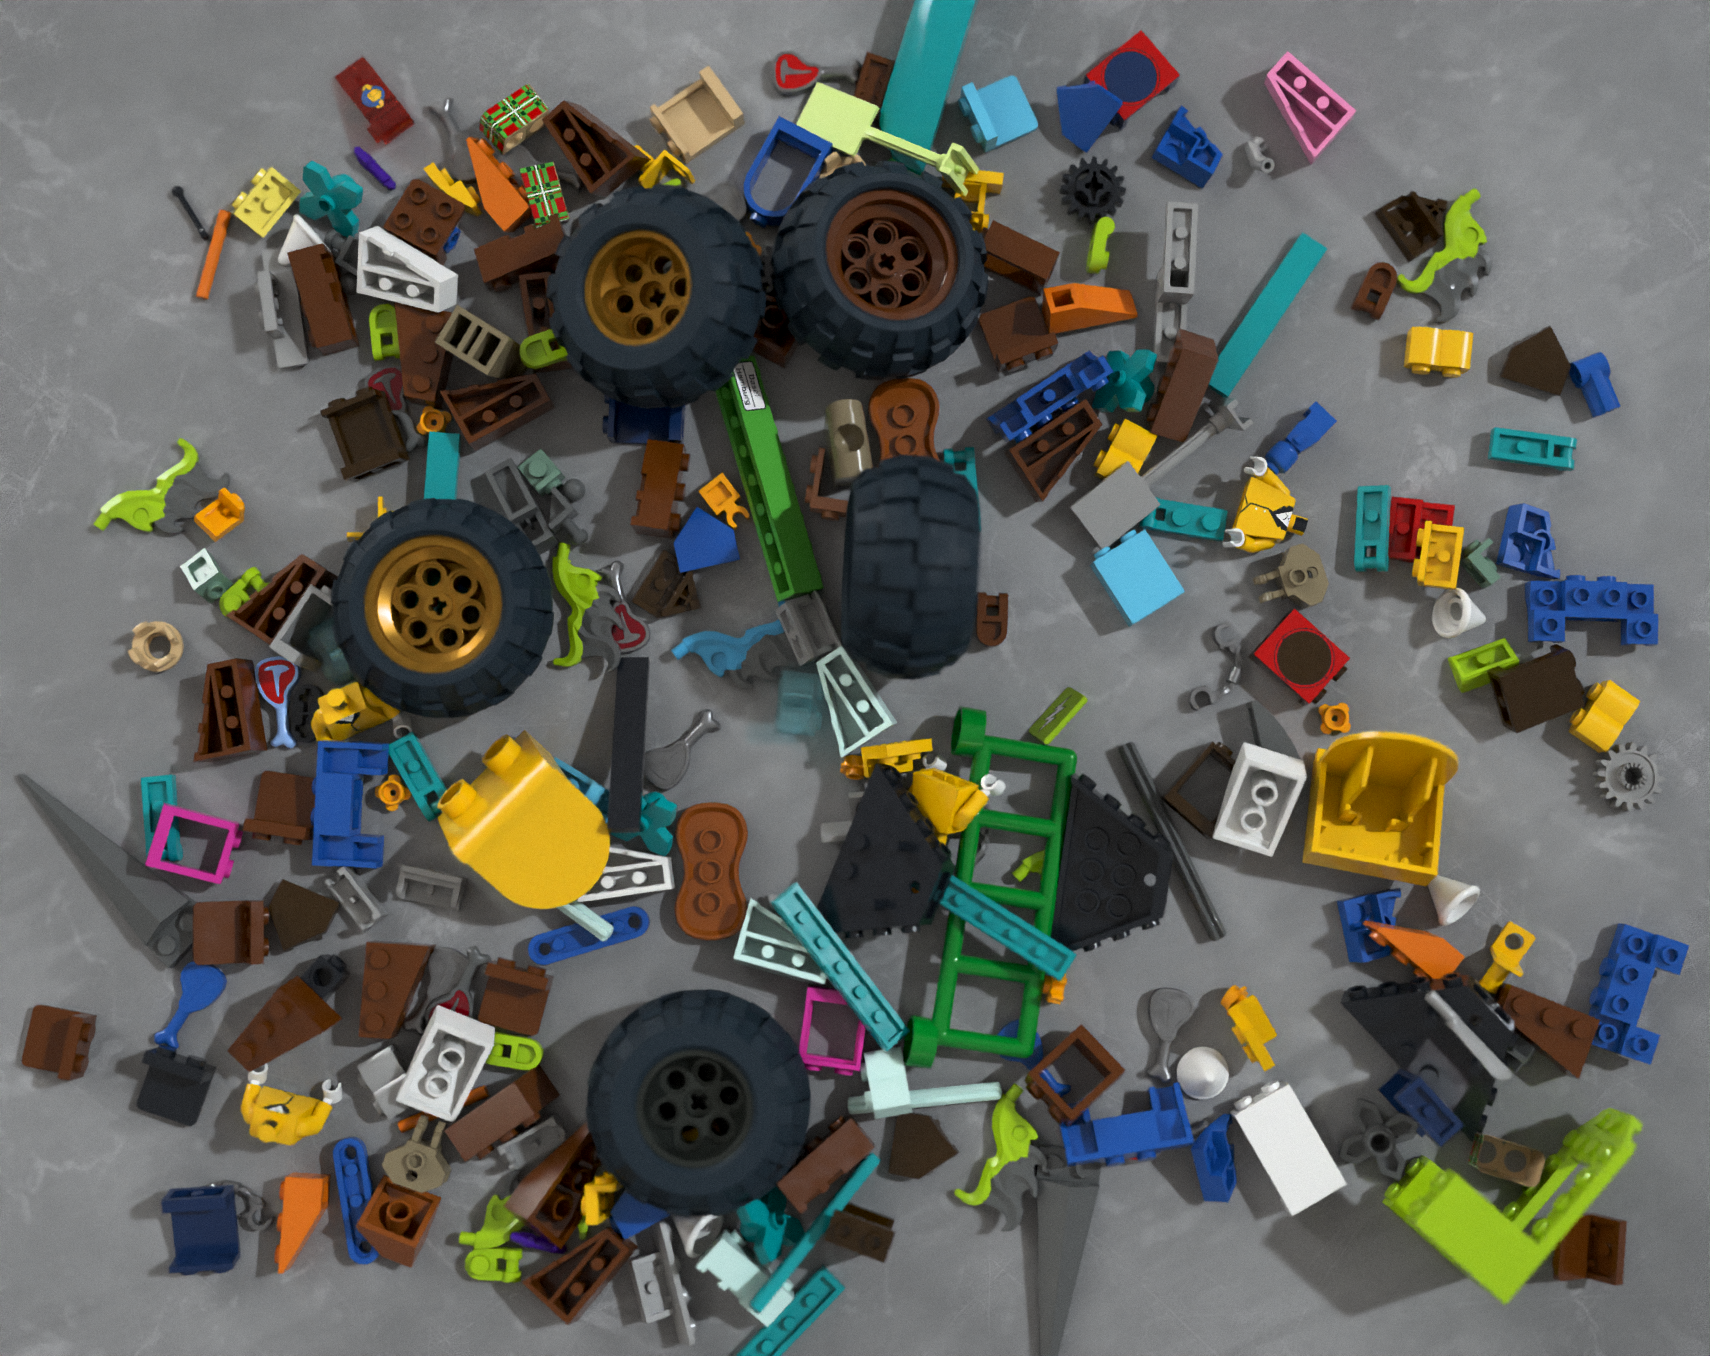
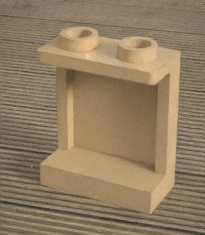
[649,65,745,164]

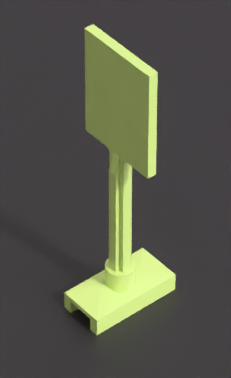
[796,82,979,196]

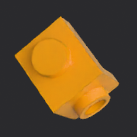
[194,487,245,542]

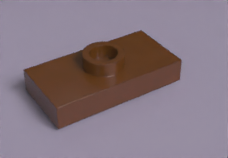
[853,52,895,121]

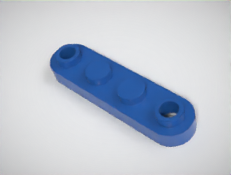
[528,906,650,965]
[333,1137,380,1265]

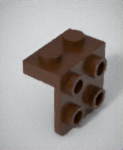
[383,179,465,265]
[979,296,1058,373]
[243,771,315,845]
[193,900,269,965]
[478,957,554,1036]
[22,1004,97,1081]
[1552,1213,1627,1286]

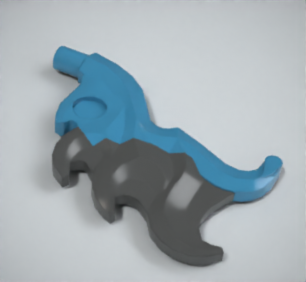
[671,601,808,689]

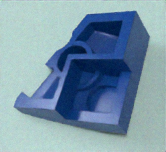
[1151,106,1223,189]
[1337,888,1401,963]
[1191,1114,1237,1202]

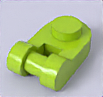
[1086,217,1115,275]
[369,304,400,361]
[519,329,568,369]
[219,567,269,618]
[485,1032,544,1070]
[465,1246,523,1283]

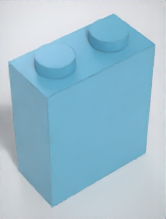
[1090,529,1185,627]

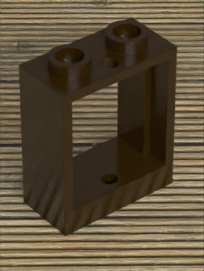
[1161,741,1236,839]

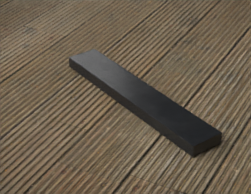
[607,657,650,833]

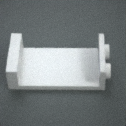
[1229,1080,1347,1216]

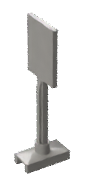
[1070,397,1253,549]

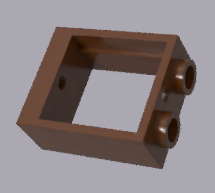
[981,220,1060,296]
[1024,1024,1126,1127]

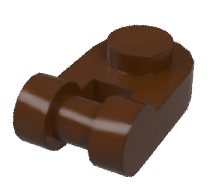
[1350,262,1397,321]
[976,592,1008,647]

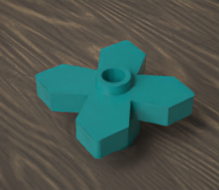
[299,161,363,238]
[1092,349,1157,412]
[611,792,677,856]
[736,1185,805,1265]

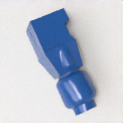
[1265,401,1337,475]

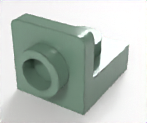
[517,448,565,497]
[1460,538,1501,589]
[180,548,234,603]

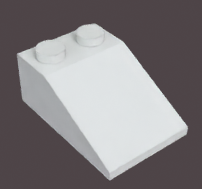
[1212,742,1306,857]
[396,1005,495,1123]

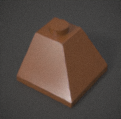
[356,1175,441,1268]

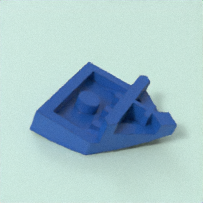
[1057,81,1123,153]
[674,507,740,573]

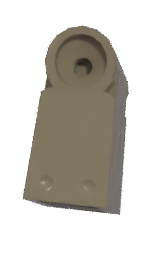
[435,305,528,379]
[824,399,873,488]

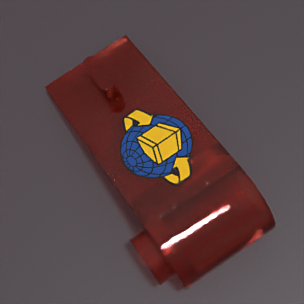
[334,56,415,145]

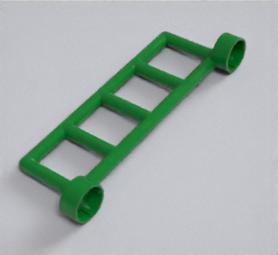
[903,706,1077,1069]

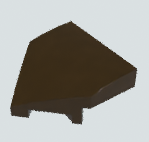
[1375,191,1447,263]
[1499,325,1571,396]
[630,550,701,618]
[268,879,340,953]
[888,1112,959,1179]

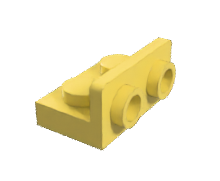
[231,167,301,238]

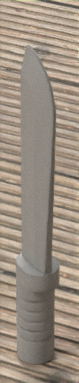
[1425,990,1513,1080]

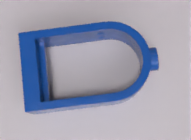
[744,116,833,228]

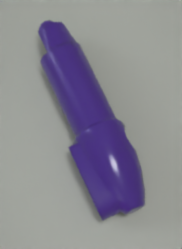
[354,146,396,191]
[509,1232,567,1254]

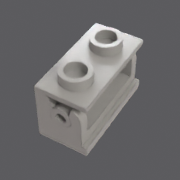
[775,590,842,666]

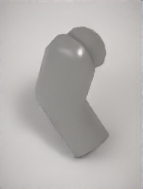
[1245,137,1274,173]

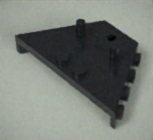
[817,763,956,939]
[1051,773,1174,952]
[1340,972,1518,1142]

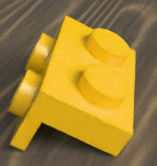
[1412,521,1465,590]
[1227,995,1277,1072]
[581,1171,623,1225]

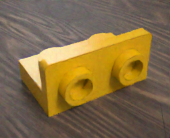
[861,738,933,778]

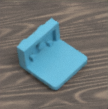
[958,75,1038,153]

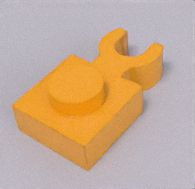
[698,473,750,530]
[1042,974,1067,1004]

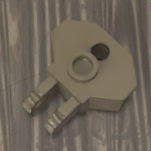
[1252,543,1329,609]
[382,1115,452,1193]

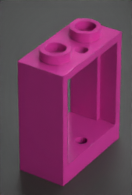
[145,803,243,885]
[799,985,866,1075]

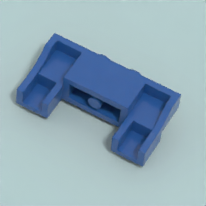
[986,351,1113,444]
[1525,575,1658,646]
[311,740,389,869]
[1588,923,1689,1065]
[1058,1082,1194,1167]

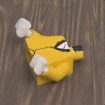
[1223,456,1308,553]
[311,682,412,742]
[908,753,1005,845]
[240,1063,342,1145]

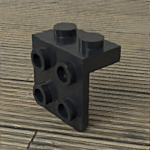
[137,1045,217,1126]

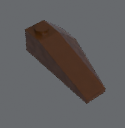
[503,1122,602,1250]

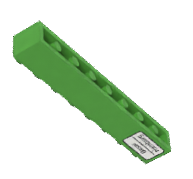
[715,356,824,602]

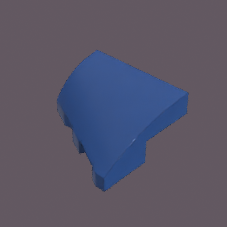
[1496,503,1561,579]

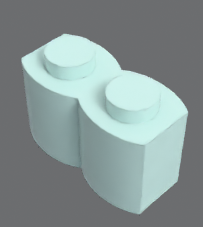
[860,1046,913,1119]

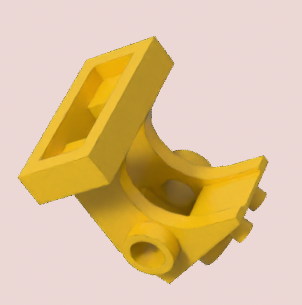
[941,170,1004,234]

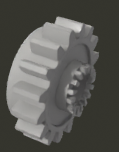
[1592,742,1666,811]

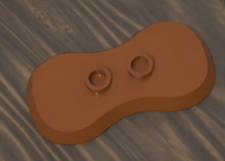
[868,378,940,468]
[674,802,748,940]

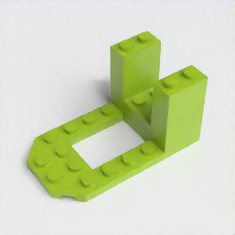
[1382,1107,1642,1305]

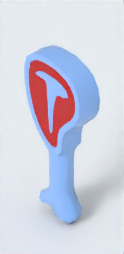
[255,656,301,748]

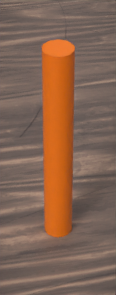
[196,209,232,300]
[397,1085,489,1133]

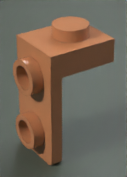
[805,447,848,521]

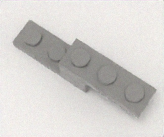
[1153,201,1198,365]

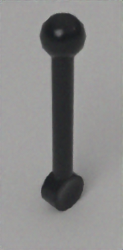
[172,186,210,241]

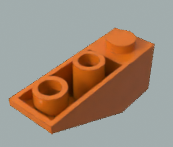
[466,136,532,232]
[1042,283,1138,334]
[1363,920,1465,980]
[274,1172,331,1274]

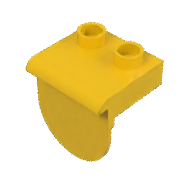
[437,730,610,909]
[1302,732,1459,886]

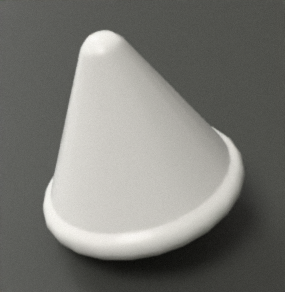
[278,214,331,266]
[1432,588,1486,639]
[1428,875,1480,926]
[1177,1046,1229,1100]
[671,1215,724,1258]

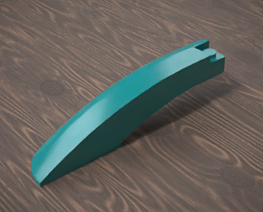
[879,0,978,175]

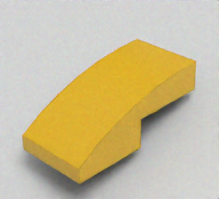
[423,162,482,217]

